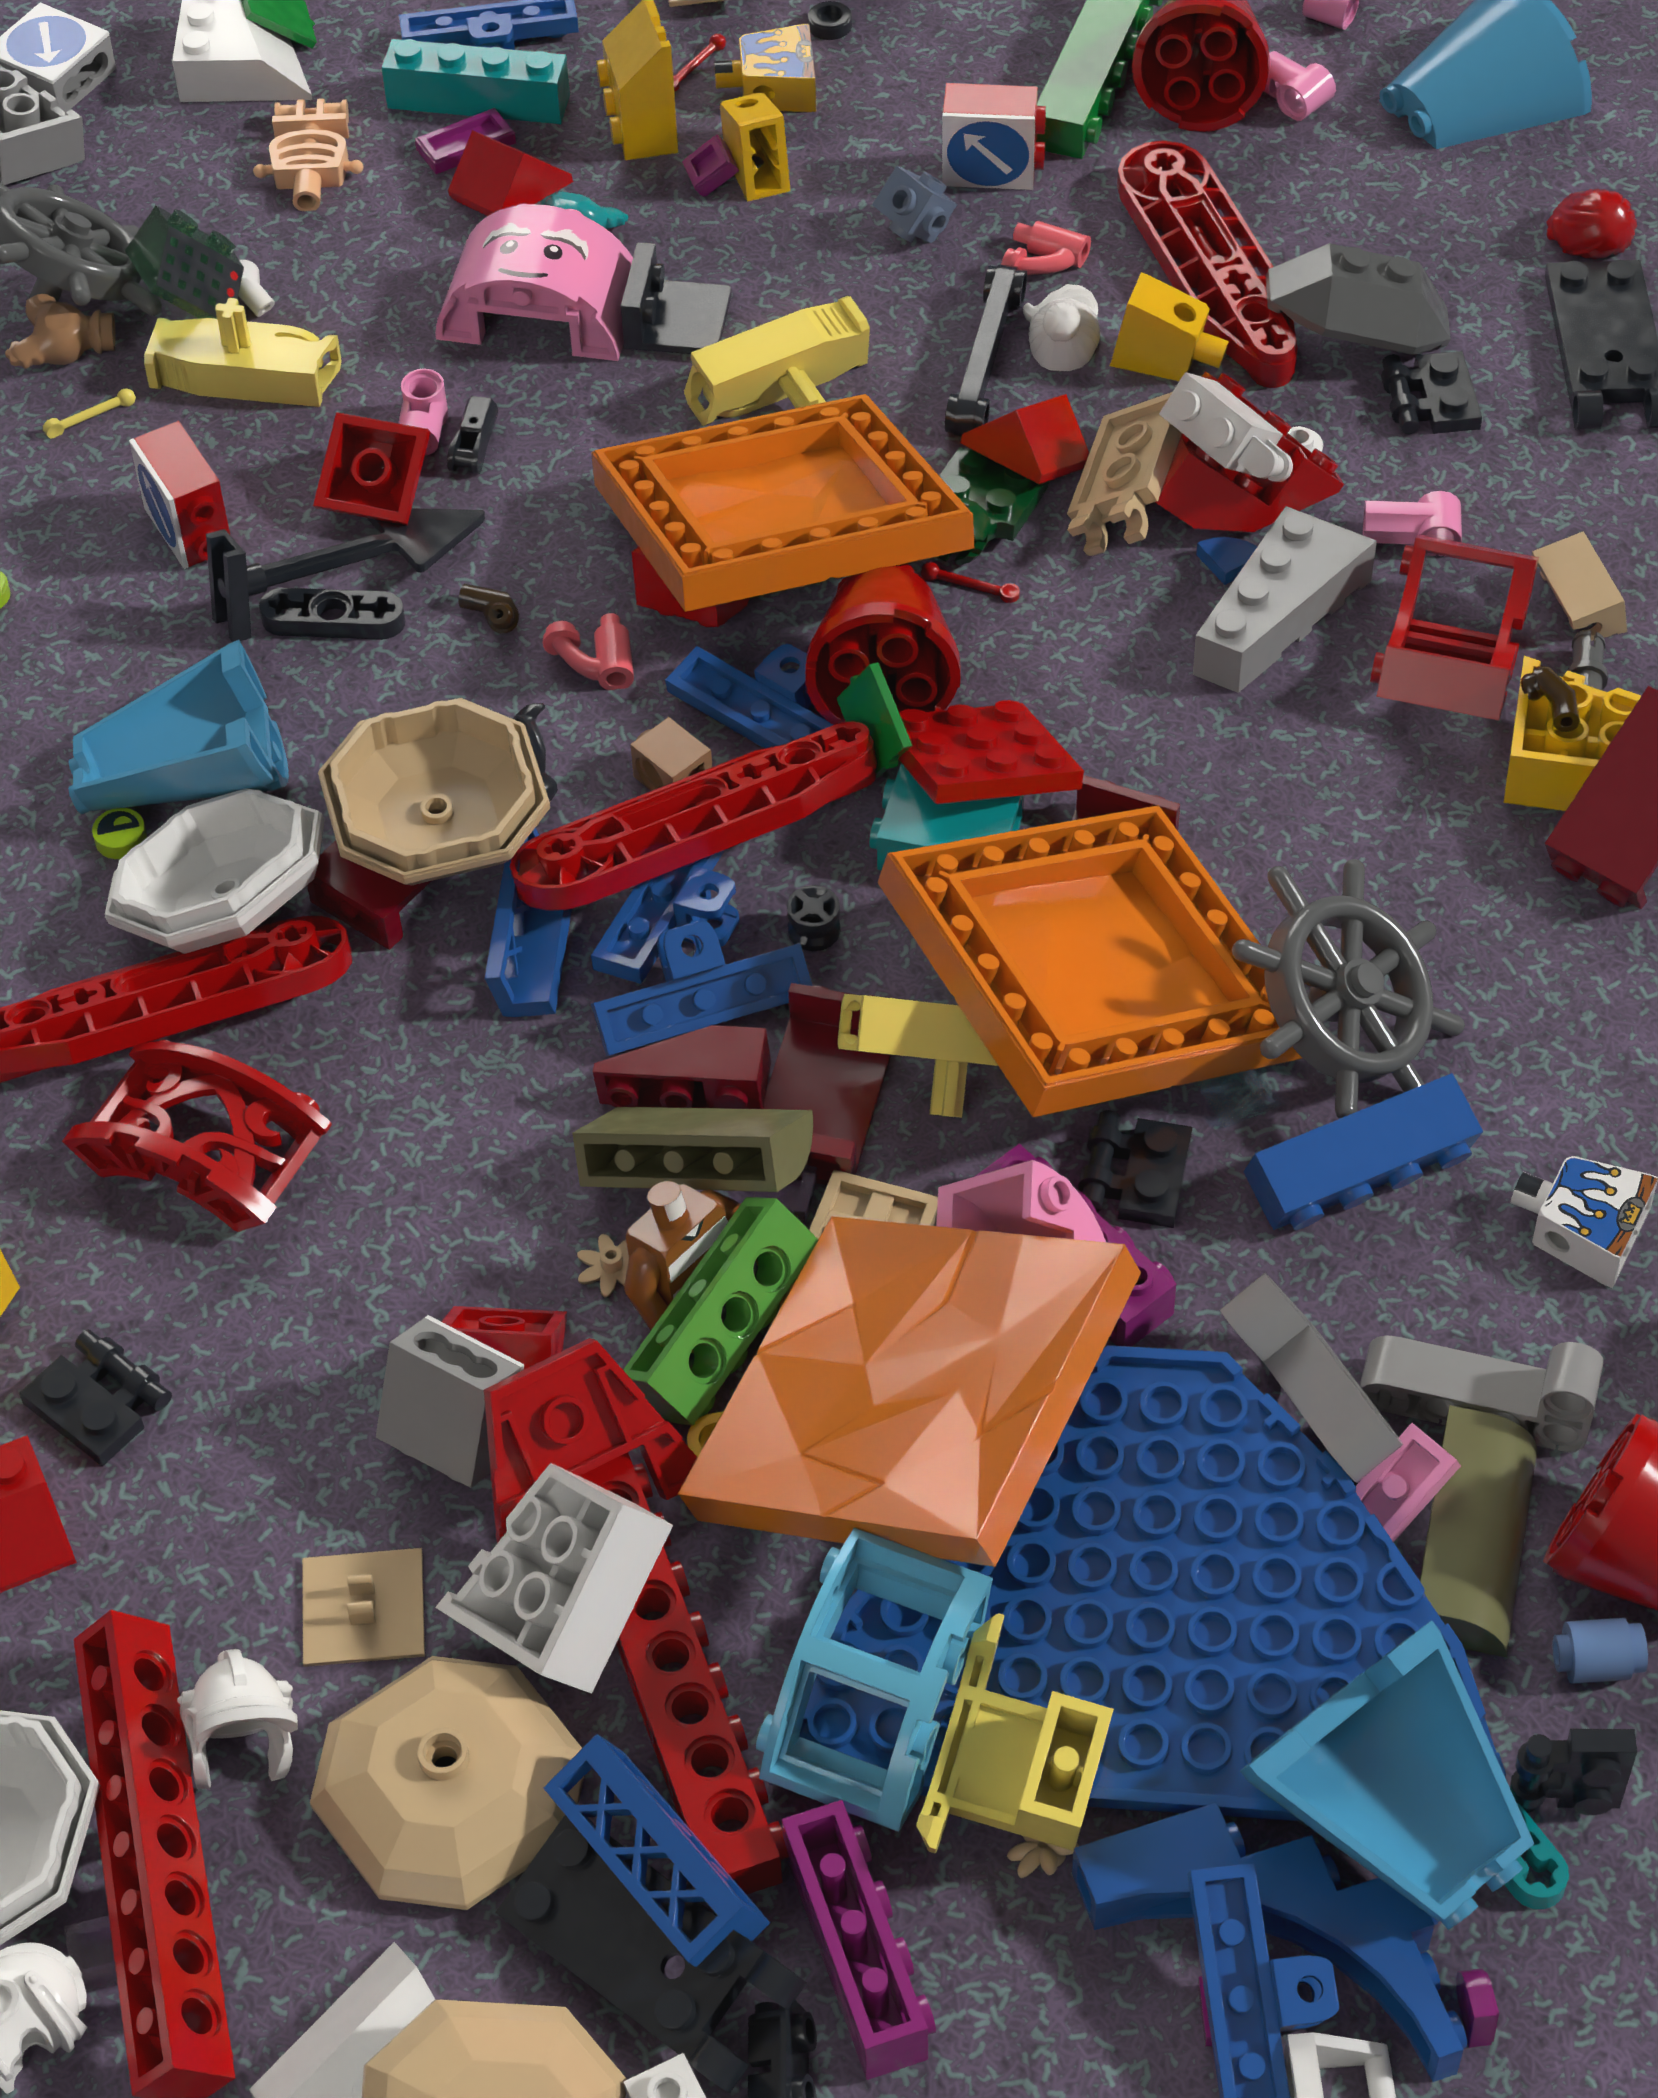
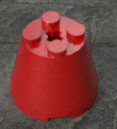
[1132,0,1270,132]
[805,563,961,725]
[1543,1414,1658,1611]

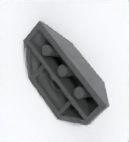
[1265,243,1451,355]

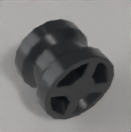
[786,885,841,951]

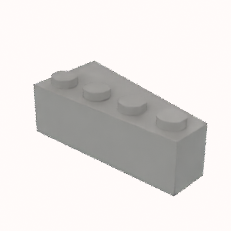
[0,65,85,185]
[1193,506,1377,693]

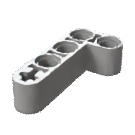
[1220,1273,1403,1483]
[1360,1335,1603,1453]

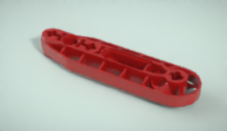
[1117,141,1298,388]
[510,722,877,910]
[0,916,352,1083]

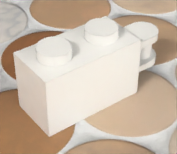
[1159,372,1293,482]

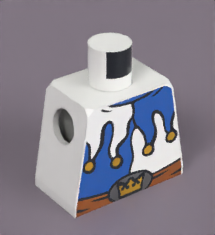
[1511,1156,1658,1288]

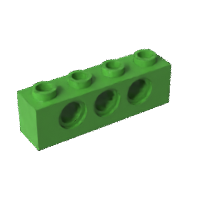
[623,1197,819,1426]

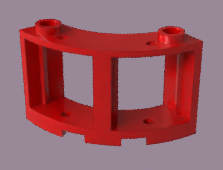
[1370,535,1539,721]

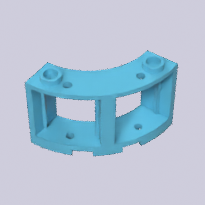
[756,1528,993,1832]

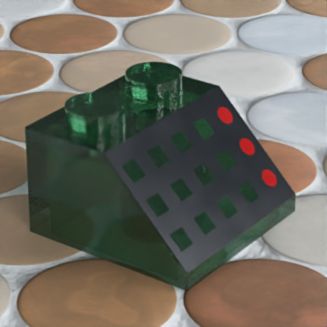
[125,205,244,319]

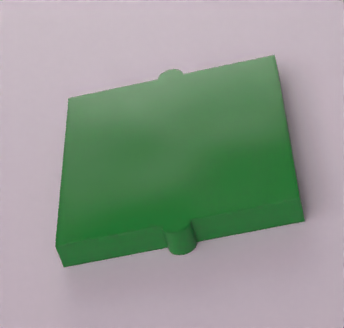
[241,0,317,49]
[836,662,912,778]

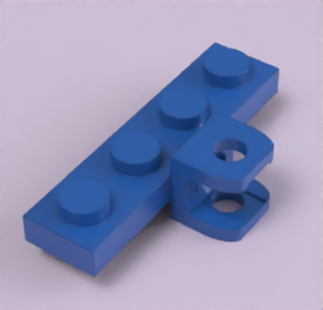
[399,0,579,50]
[665,644,833,749]
[591,849,740,984]
[591,920,813,1056]
[1187,1863,1339,2098]

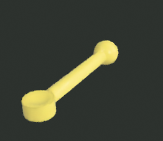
[43,388,136,439]

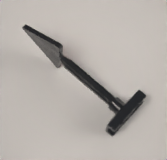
[206,508,485,642]

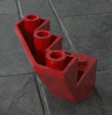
[1155,371,1345,532]

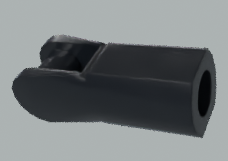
[447,396,498,474]

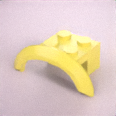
[916,1613,1114,1853]

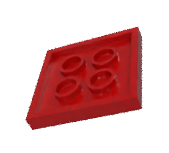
[899,700,1084,804]

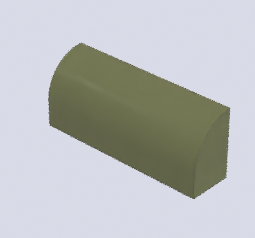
[572,1107,813,1192]
[1419,1405,1537,1657]

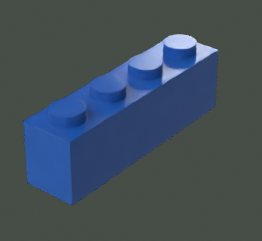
[1243,1073,1483,1230]

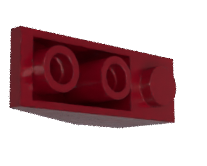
[593,1025,772,1109]

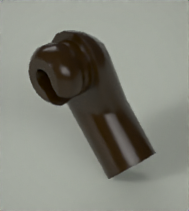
[458,583,520,634]
[1520,666,1580,732]

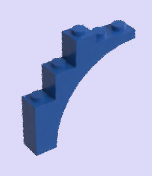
[1072,1802,1467,2082]

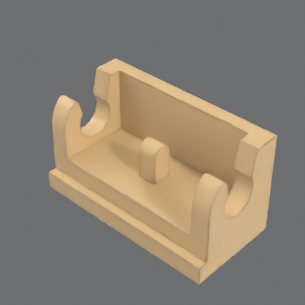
[1532,531,1627,641]

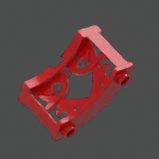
[62,1040,332,1232]

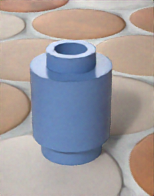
[1552,1618,1648,1684]

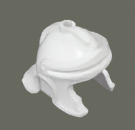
[177,1649,298,1789]
[0,1942,88,2094]

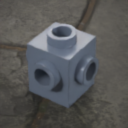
[872,166,958,243]

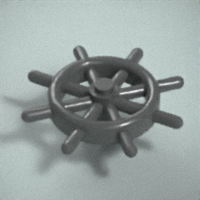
[0,182,181,316]
[1232,859,1465,1119]

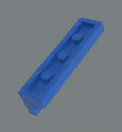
[484,827,572,1017]
[544,1734,770,1967]

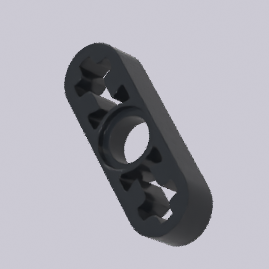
[259,588,405,640]

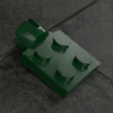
[938,447,1049,565]

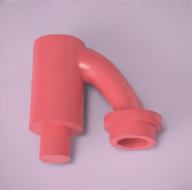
[1001,221,1091,275]
[543,613,634,690]

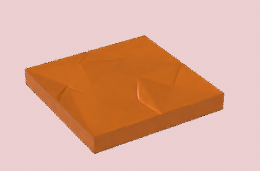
[591,394,974,612]
[877,805,1303,1117]
[678,1216,1141,1567]

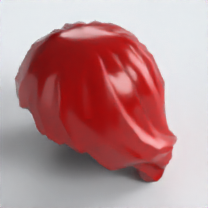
[1546,189,1637,259]

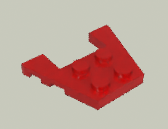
[484,1338,698,1543]

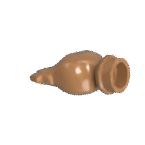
[5,294,116,369]

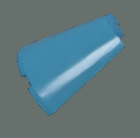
[1379,0,1592,149]
[68,640,289,814]
[1240,1620,1534,1930]

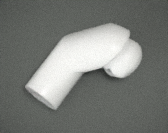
[235,260,275,317]

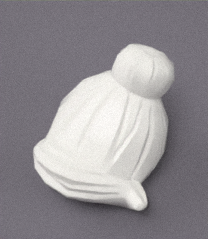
[1023,284,1100,371]

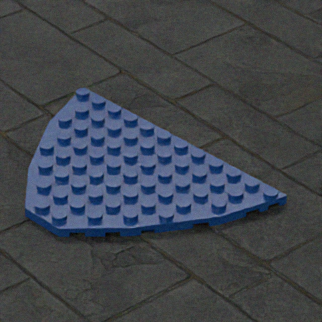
[768,1345,1506,1821]

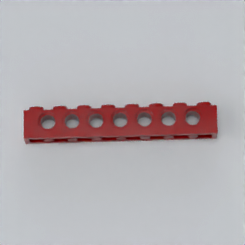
[579,1452,788,1895]
[73,1610,235,2098]

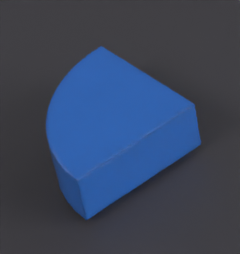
[1196,537,1258,585]

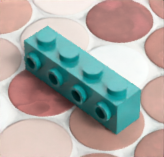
[381,39,570,124]

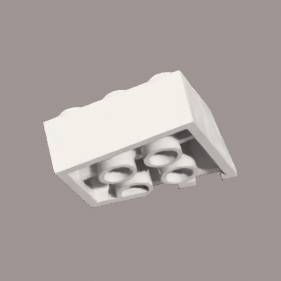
[172,0,312,102]
[435,1463,673,1694]
[249,1942,435,2098]

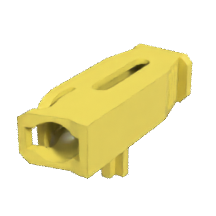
[684,296,870,426]
[144,298,342,407]
[838,994,998,1118]

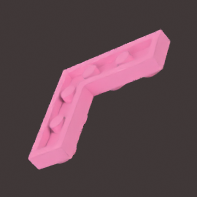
[1356,1423,1461,1542]

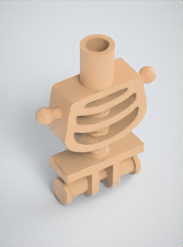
[253,98,363,211]

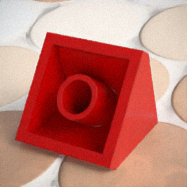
[448,130,573,216]
[960,394,1089,484]

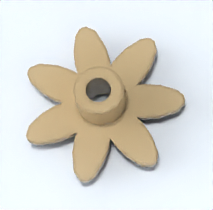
[577,1234,629,1298]
[1007,1836,1079,1878]

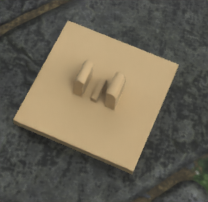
[302,1548,425,1667]

